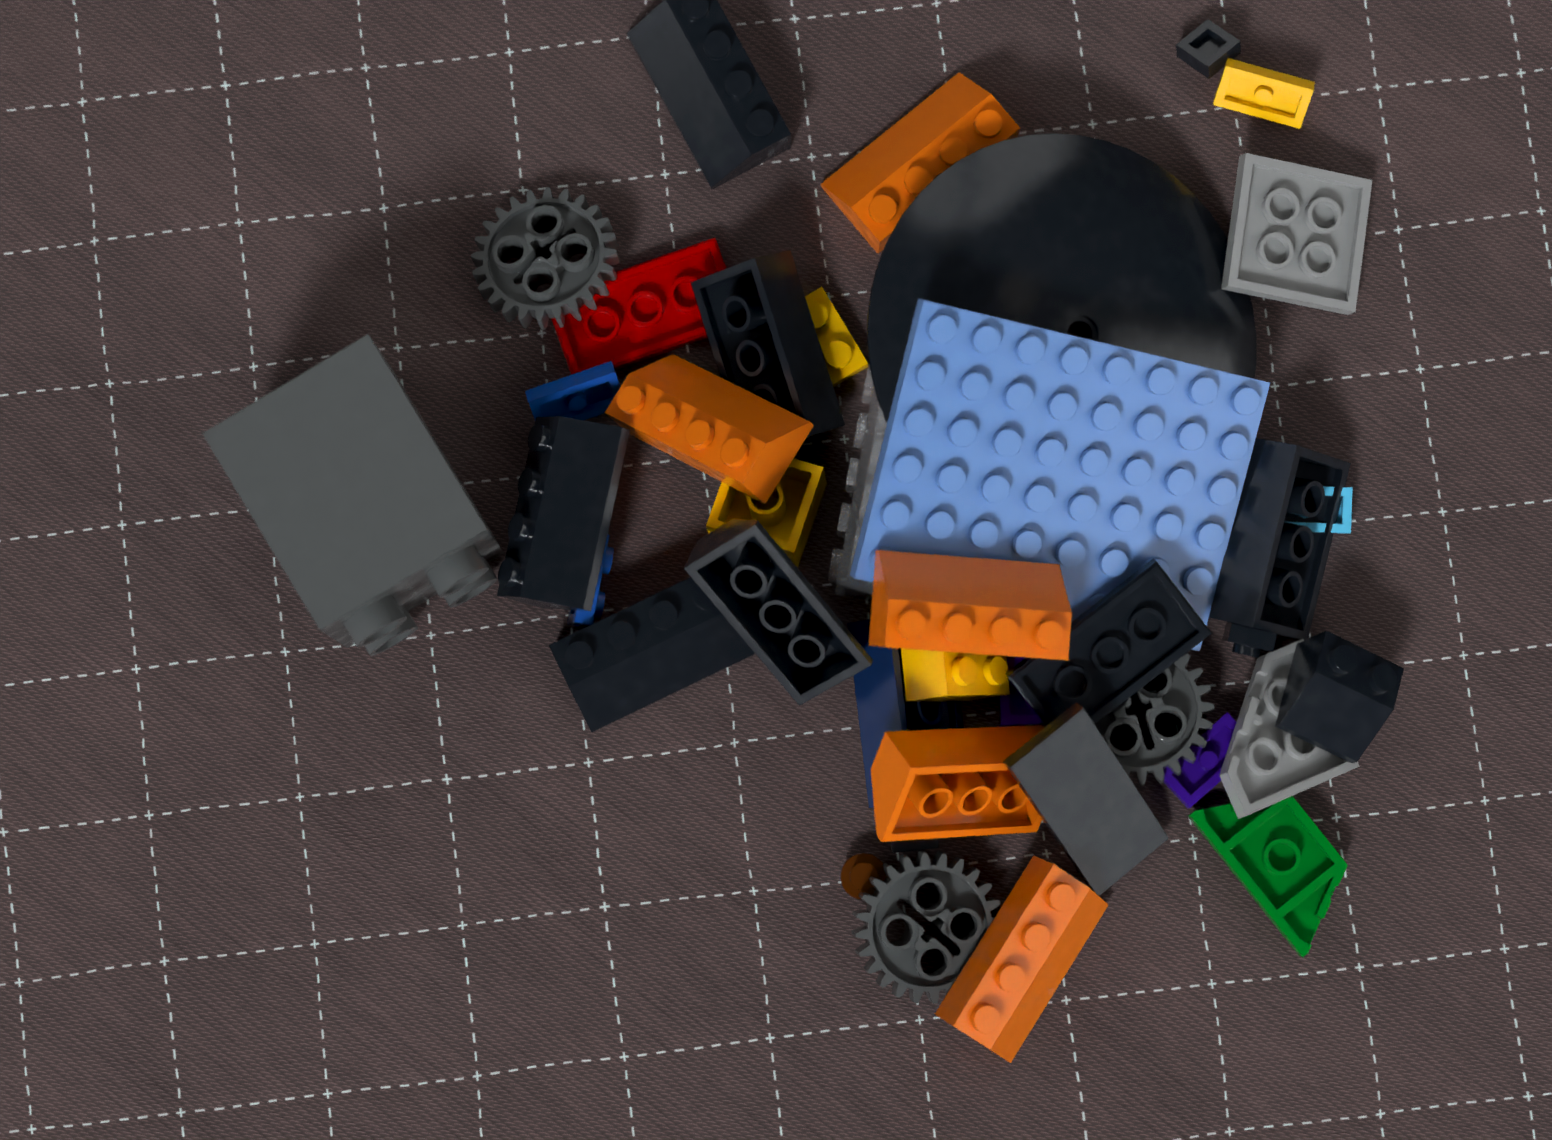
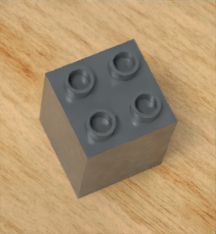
[202,334,504,656]

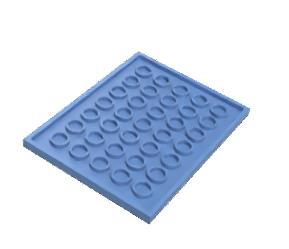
[850,298,1270,651]

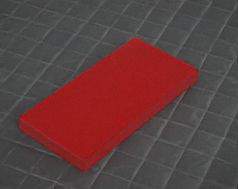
[551,237,726,375]

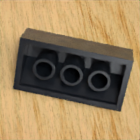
[627,0,791,190]
[690,250,845,437]
[497,416,630,611]
[1209,438,1351,640]
[684,519,873,706]
[549,577,755,732]

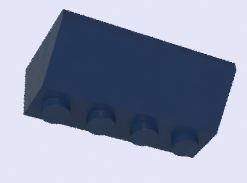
[847,619,964,808]

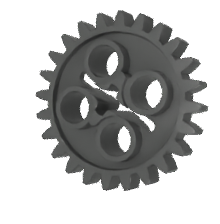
[471,187,620,330]
[1095,653,1214,787]
[852,850,1001,1004]

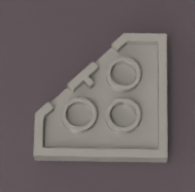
[1219,639,1359,819]

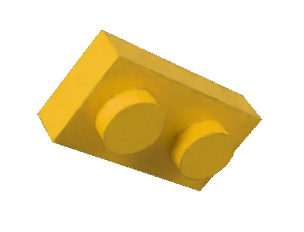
[1213,58,1315,129]
[805,287,869,387]

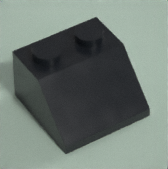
[1275,630,1404,763]

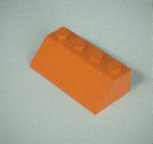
[820,72,1020,254]
[604,354,814,504]
[869,550,1072,660]
[871,725,1044,842]
[935,855,1109,1063]

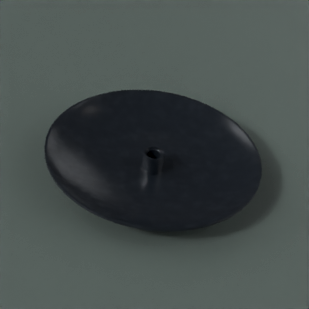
[867,133,1256,423]

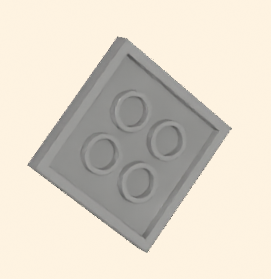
[1221,153,1373,315]

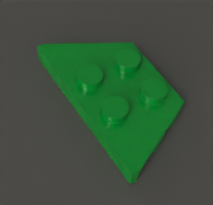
[1187,796,1348,957]

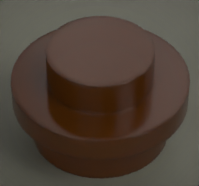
[840,853,887,900]

